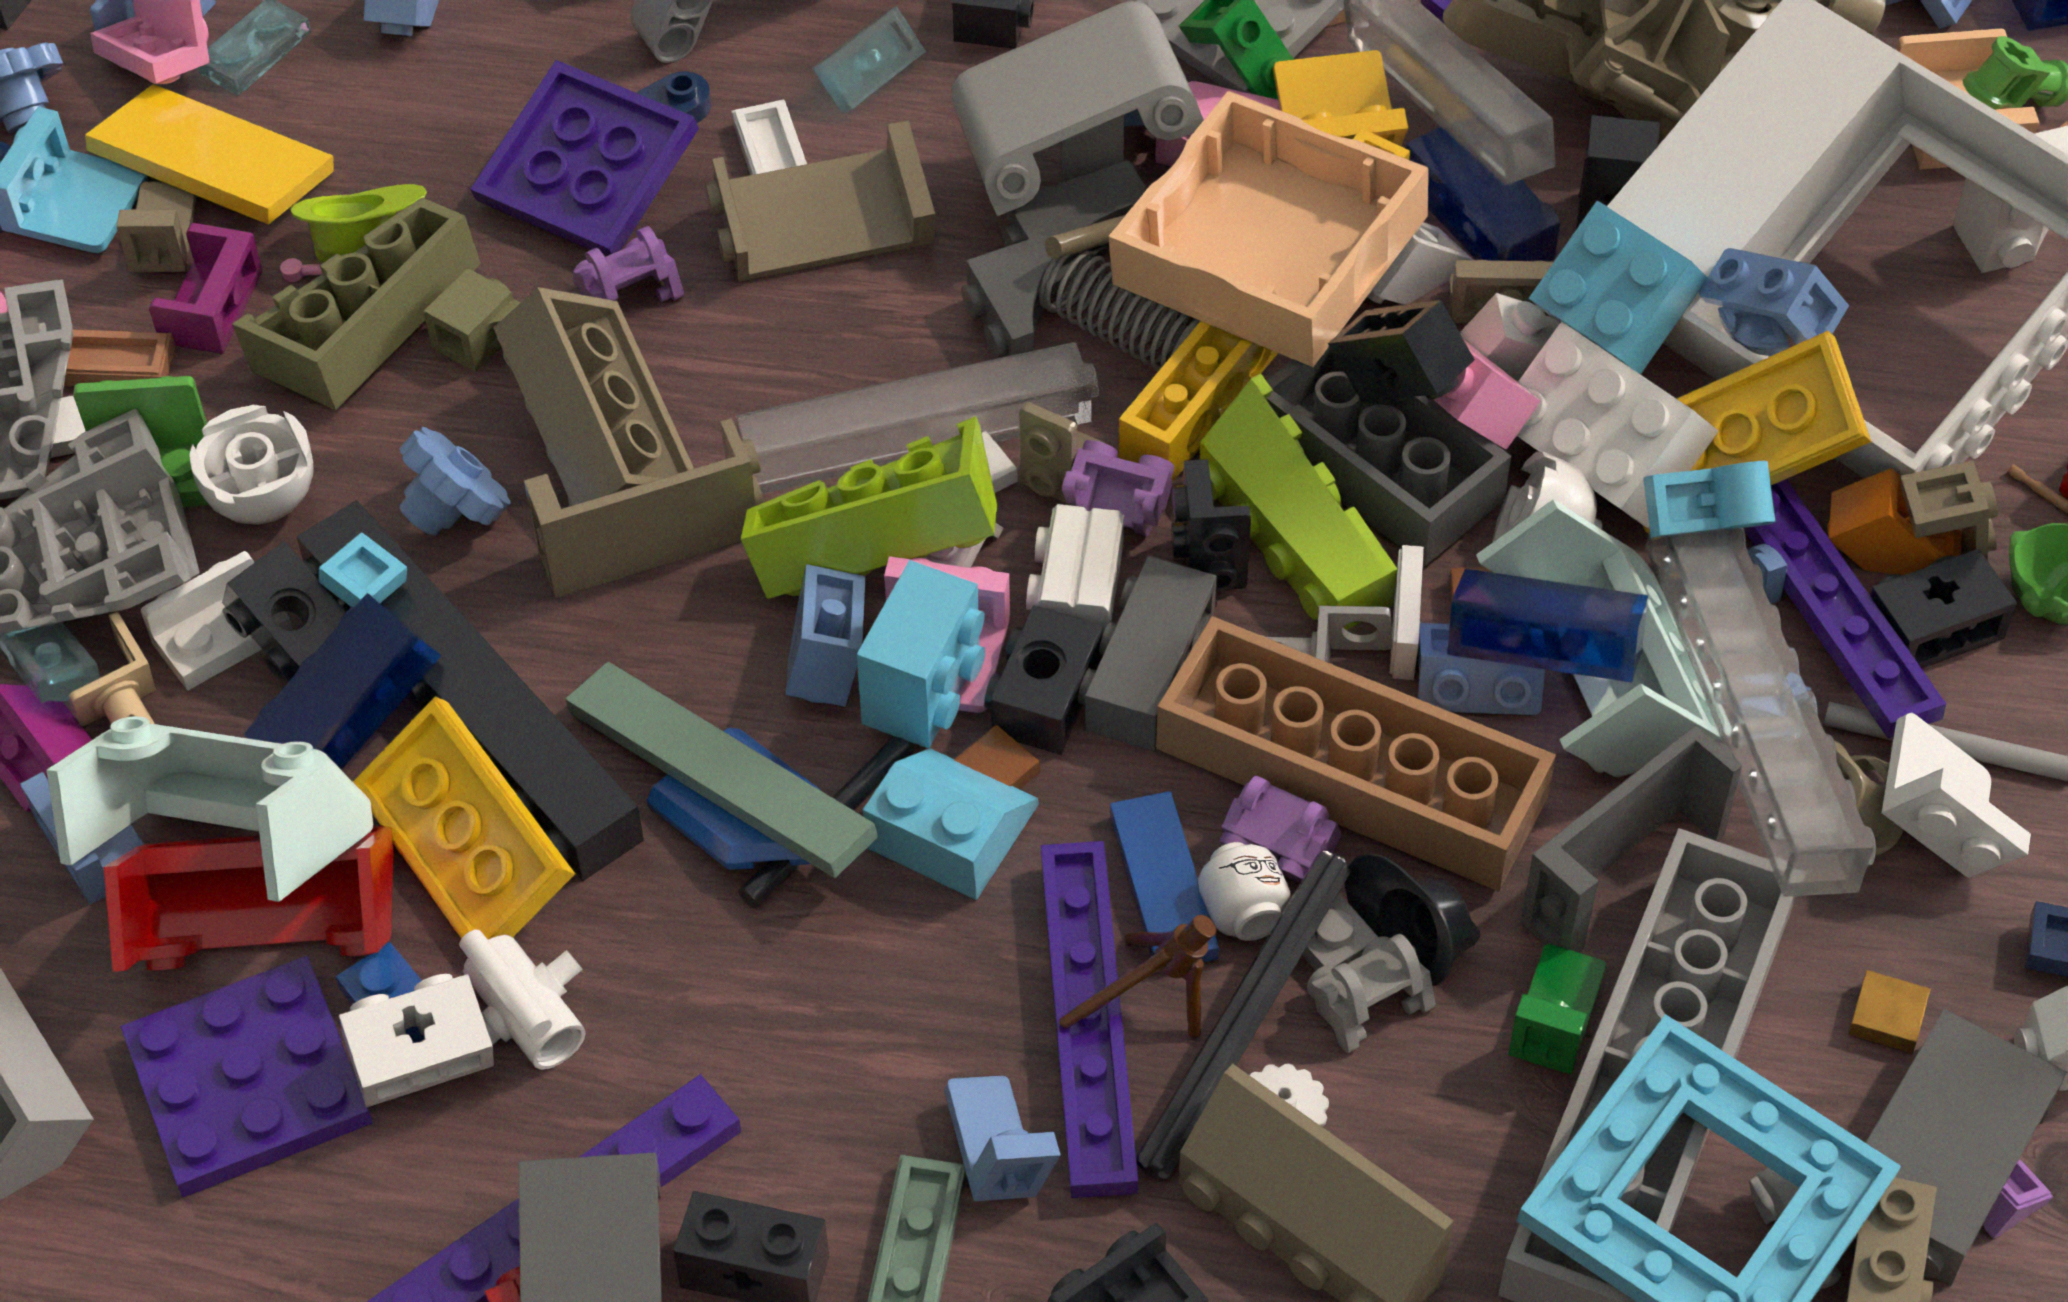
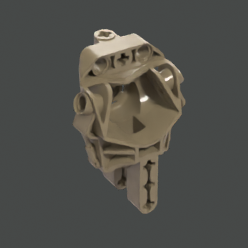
[1443,0,1885,146]

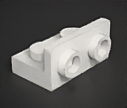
[141,551,293,691]

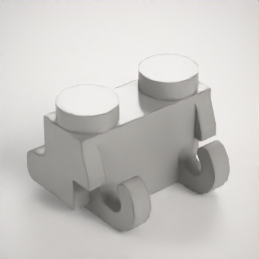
[1307,934,1436,1053]

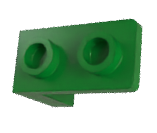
[1178,0,1294,100]
[1508,944,1606,1075]

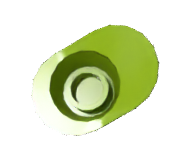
[290,184,427,263]

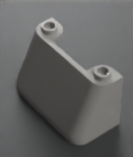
[951,1,1204,217]

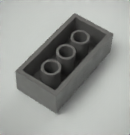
[1266,330,1511,566]

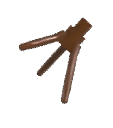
[1059,915,1216,1038]

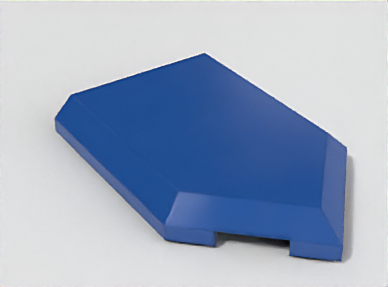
[646,728,821,870]

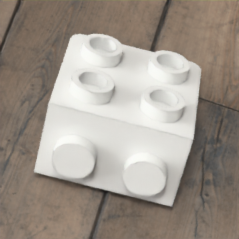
[1882,713,2031,878]

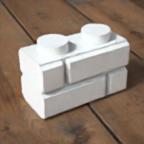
[1026,504,1124,636]

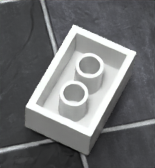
[1517,321,1719,528]

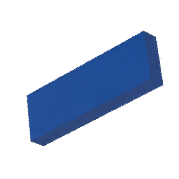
[1110,791,1219,972]

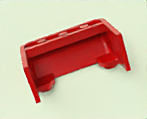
[103,826,394,972]

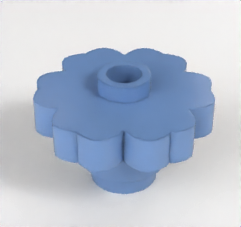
[0,43,63,133]
[399,427,511,536]

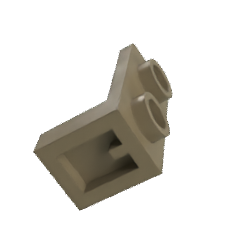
[117,182,197,272]
[1019,402,1106,505]
[1901,460,1998,561]

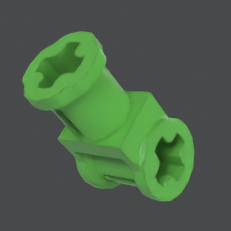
[1963,36,2068,110]

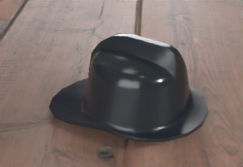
[1344,853,1481,986]

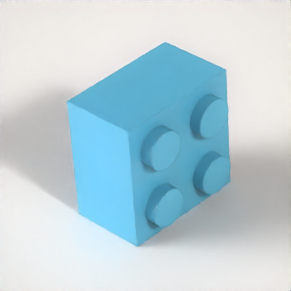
[1529,200,1708,374]
[857,560,985,748]

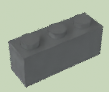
[1078,556,1217,752]

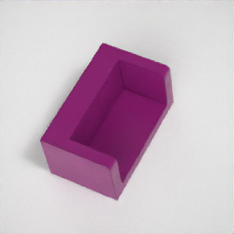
[149,223,263,354]

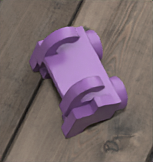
[573,226,684,302]
[1062,440,1175,537]
[1218,776,1342,883]

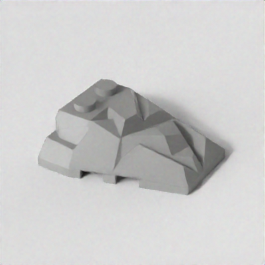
[0,279,73,500]
[0,408,200,634]

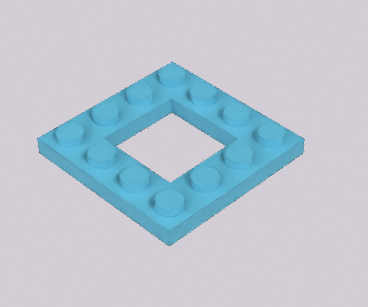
[1516,1014,1901,1302]

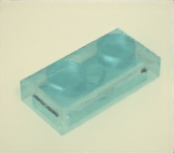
[198,0,312,96]
[812,6,926,113]
[0,622,100,703]

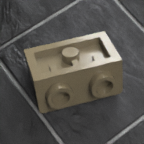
[1449,260,1554,323]

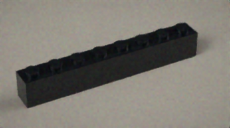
[296,500,644,881]

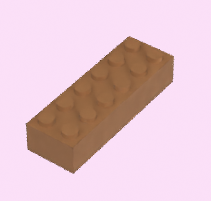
[1156,616,1556,892]

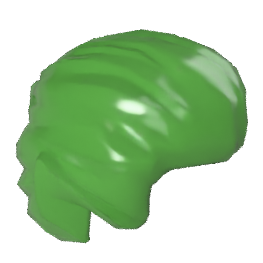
[2009,523,2068,625]

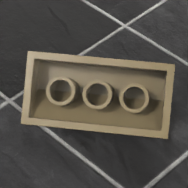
[493,287,694,506]
[1179,1064,1454,1302]

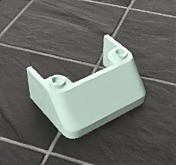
[1476,499,1731,777]
[47,716,373,902]

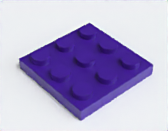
[470,60,699,256]
[120,955,373,1198]

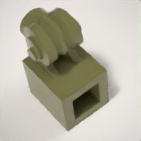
[424,268,520,372]

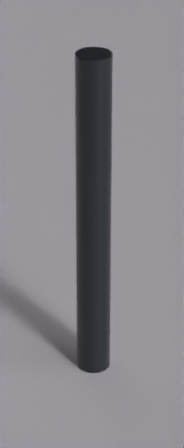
[738,736,919,908]

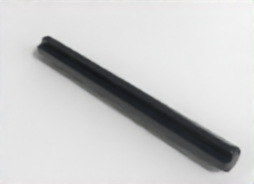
[1136,850,1351,1181]

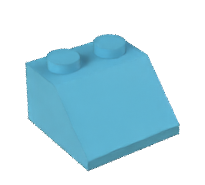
[863,748,1039,900]

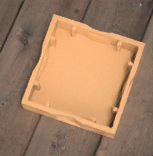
[1108,91,1428,367]

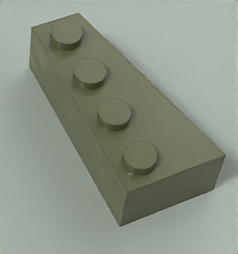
[232,198,481,410]

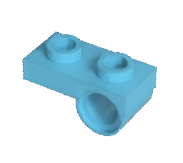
[1643,461,1776,538]

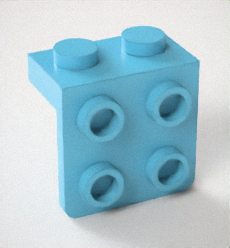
[0,107,148,253]

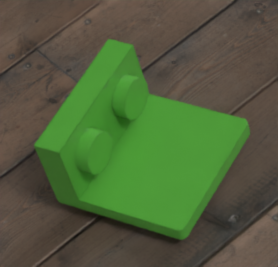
[73,376,209,507]

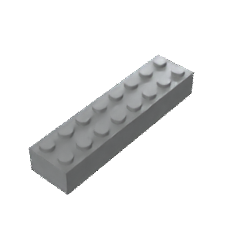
[1498,828,1803,1302]

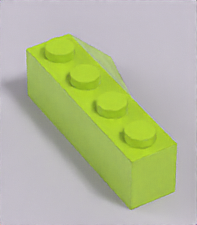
[1200,374,1398,630]
[741,416,997,599]

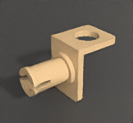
[69,611,156,726]

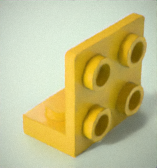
[1273,50,1408,146]

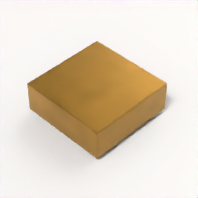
[1848,970,1931,1054]

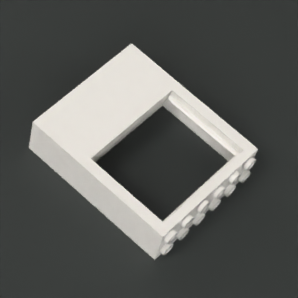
[1607,0,2068,478]

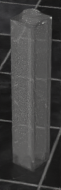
[1344,0,1556,185]
[736,342,1099,494]

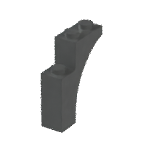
[961,160,1147,377]

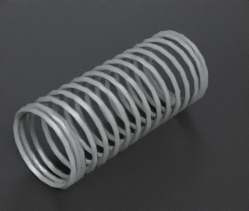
[1039,250,1200,371]

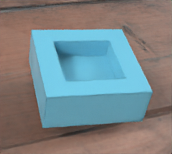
[319,532,407,616]

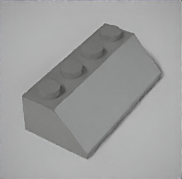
[0,968,94,1200]

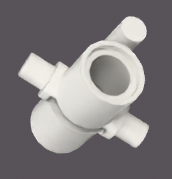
[459,930,586,1070]

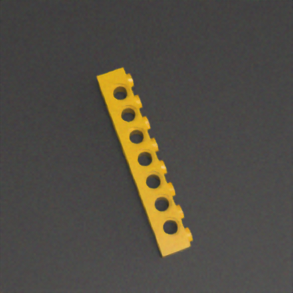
[1118,128,1410,483]

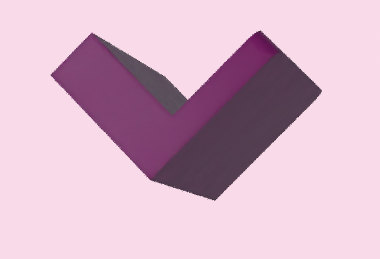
[0,684,92,812]

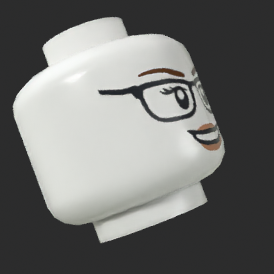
[1198,842,1291,941]

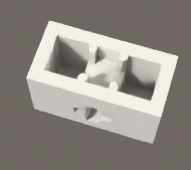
[339,974,494,1107]

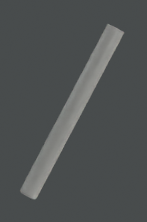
[1823,701,2068,781]

